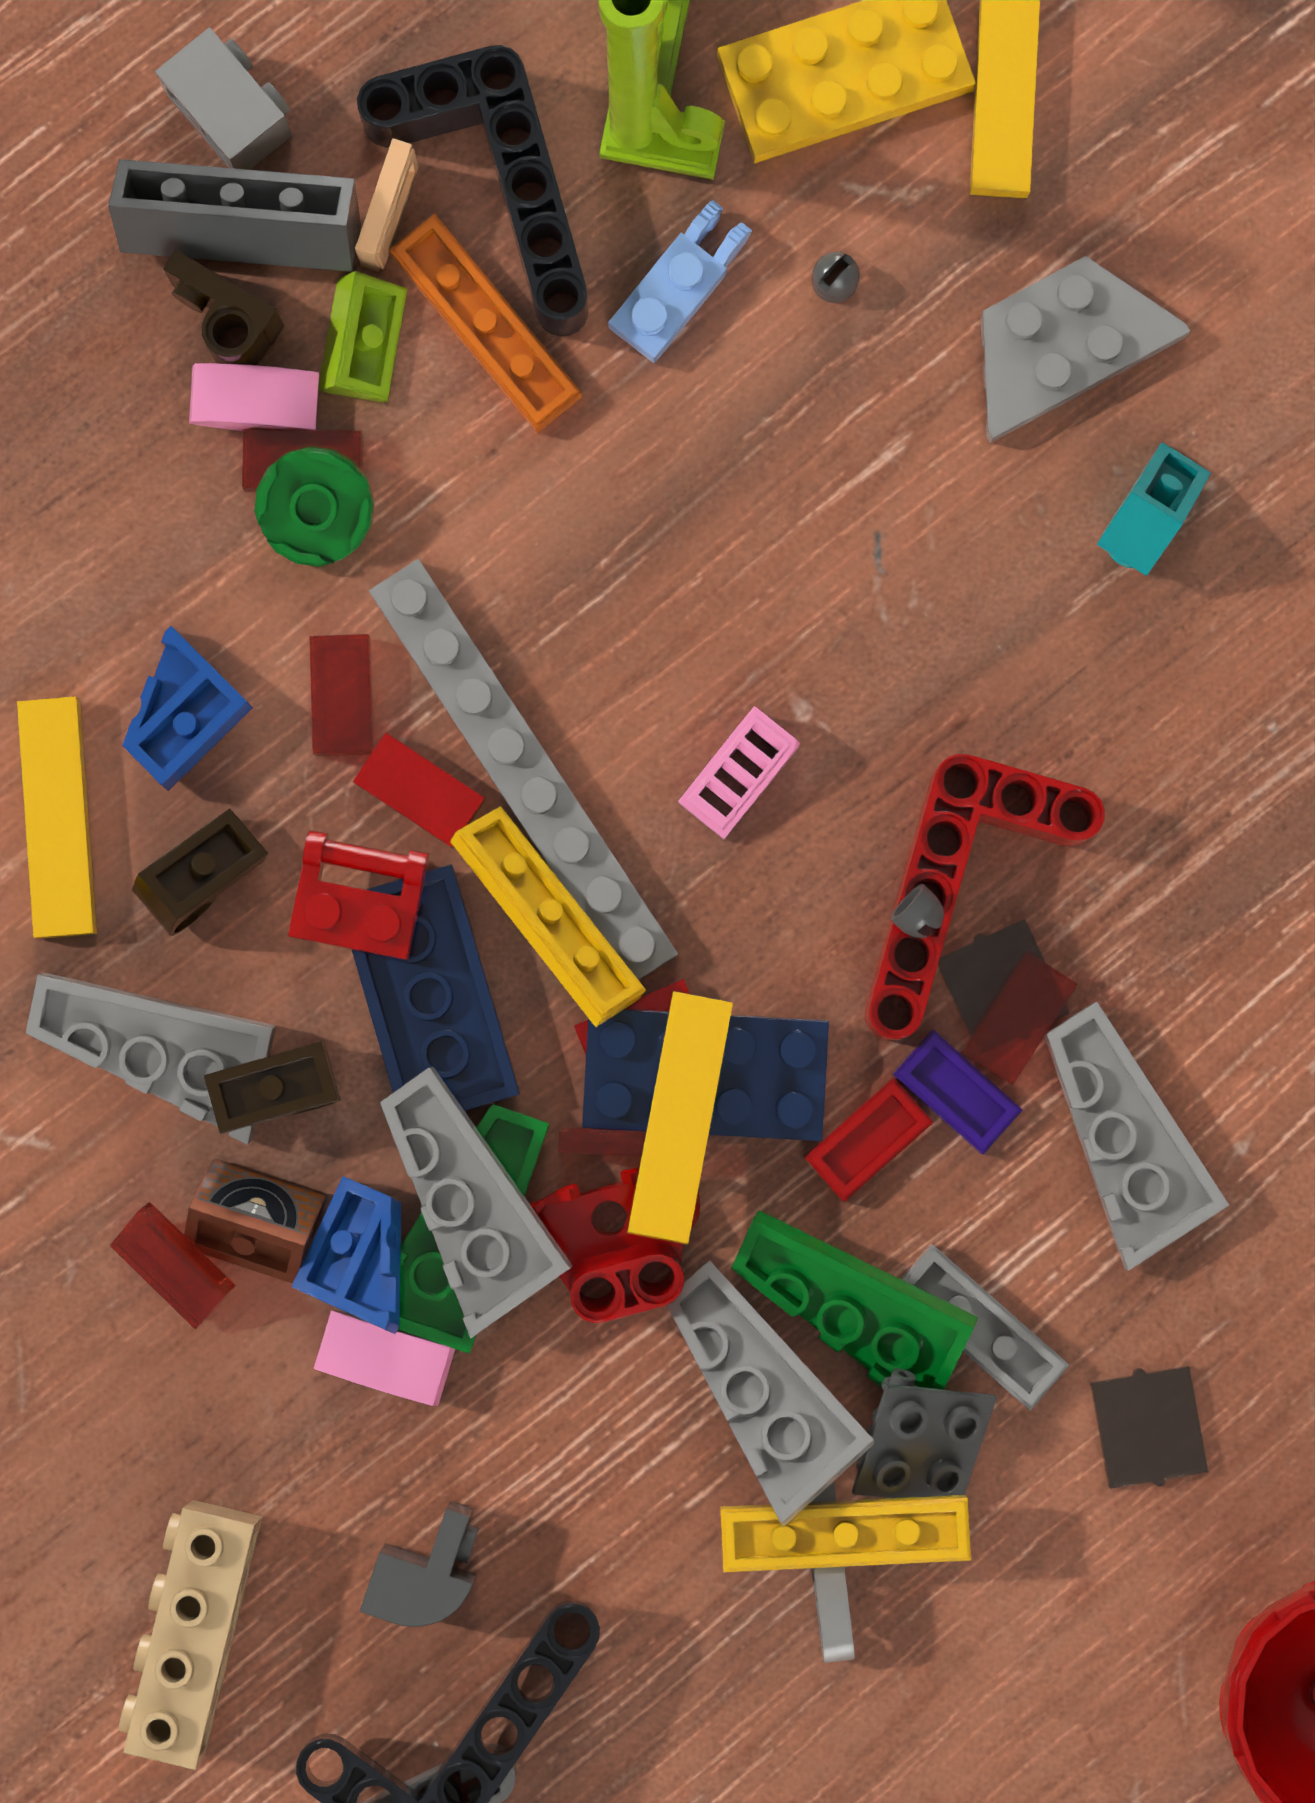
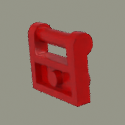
[288,830,429,961]

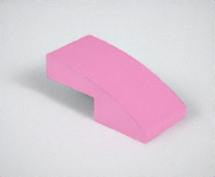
[189,363,319,435]
[314,1310,455,1406]

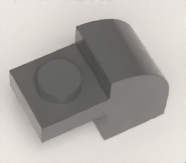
[359,1501,479,1627]

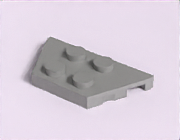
[980,256,1190,443]

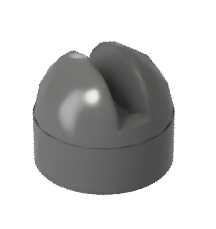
[812,252,860,303]
[890,884,944,938]

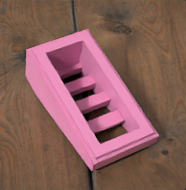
[678,706,800,840]

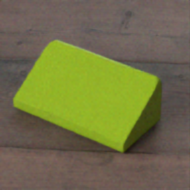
[318,271,408,403]

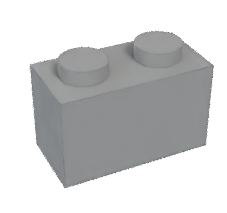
[155,27,292,170]

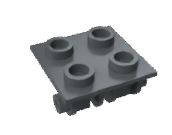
[851,1368,997,1498]

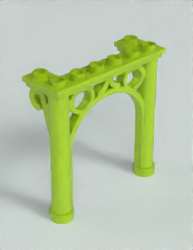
[598,0,725,180]

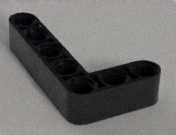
[357,45,588,337]
[296,1601,600,1803]

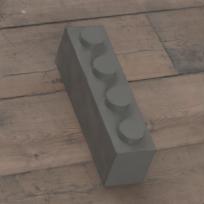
[108,159,361,272]

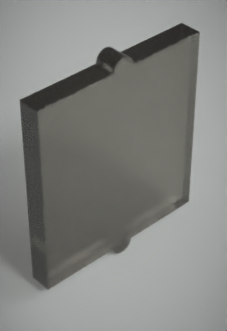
[938,919,1069,1055]
[1090,1366,1208,1489]

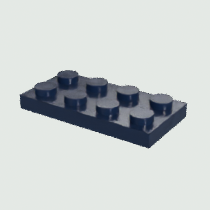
[352,864,521,1111]
[582,1009,829,1141]

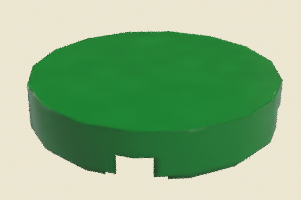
[254,446,375,567]

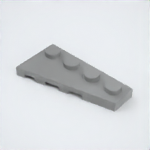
[26,972,276,1145]
[1044,1002,1229,1271]
[380,1066,573,1339]
[667,1260,874,1527]

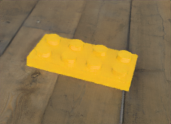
[717,0,976,164]

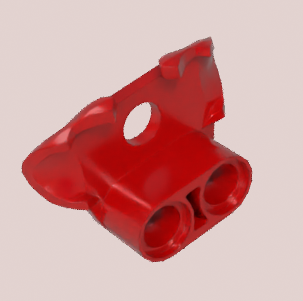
[531,1168,700,1323]

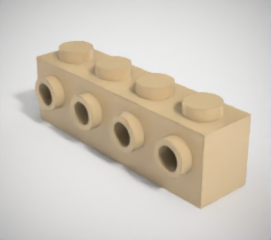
[119,1500,263,1770]

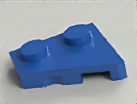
[122,626,253,791]
[291,1176,402,1334]

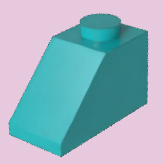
[1096,442,1211,576]

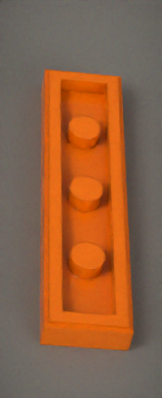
[389,213,582,433]

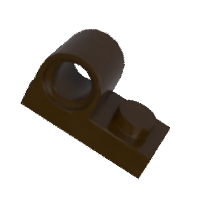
[163,249,284,365]
[132,808,268,936]
[204,1041,341,1134]

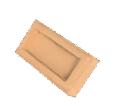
[355,138,419,272]

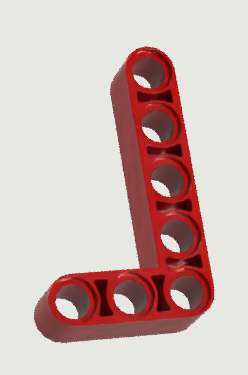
[865,754,1105,1041]

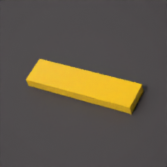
[969,0,1040,198]
[17,696,97,939]
[450,806,646,1027]
[627,991,733,1245]
[720,1495,971,1572]

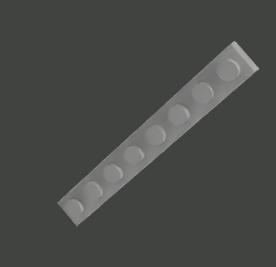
[369,559,678,980]

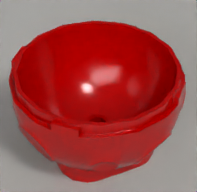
[1219,1581,1315,1803]

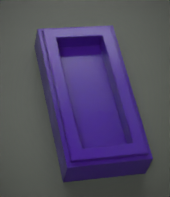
[892,1030,1023,1155]

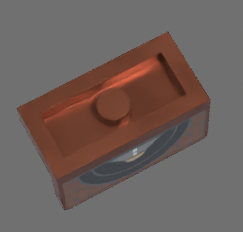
[182,1159,325,1284]

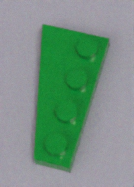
[398,1104,550,1354]
[731,1210,979,1390]

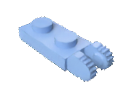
[608,200,752,363]

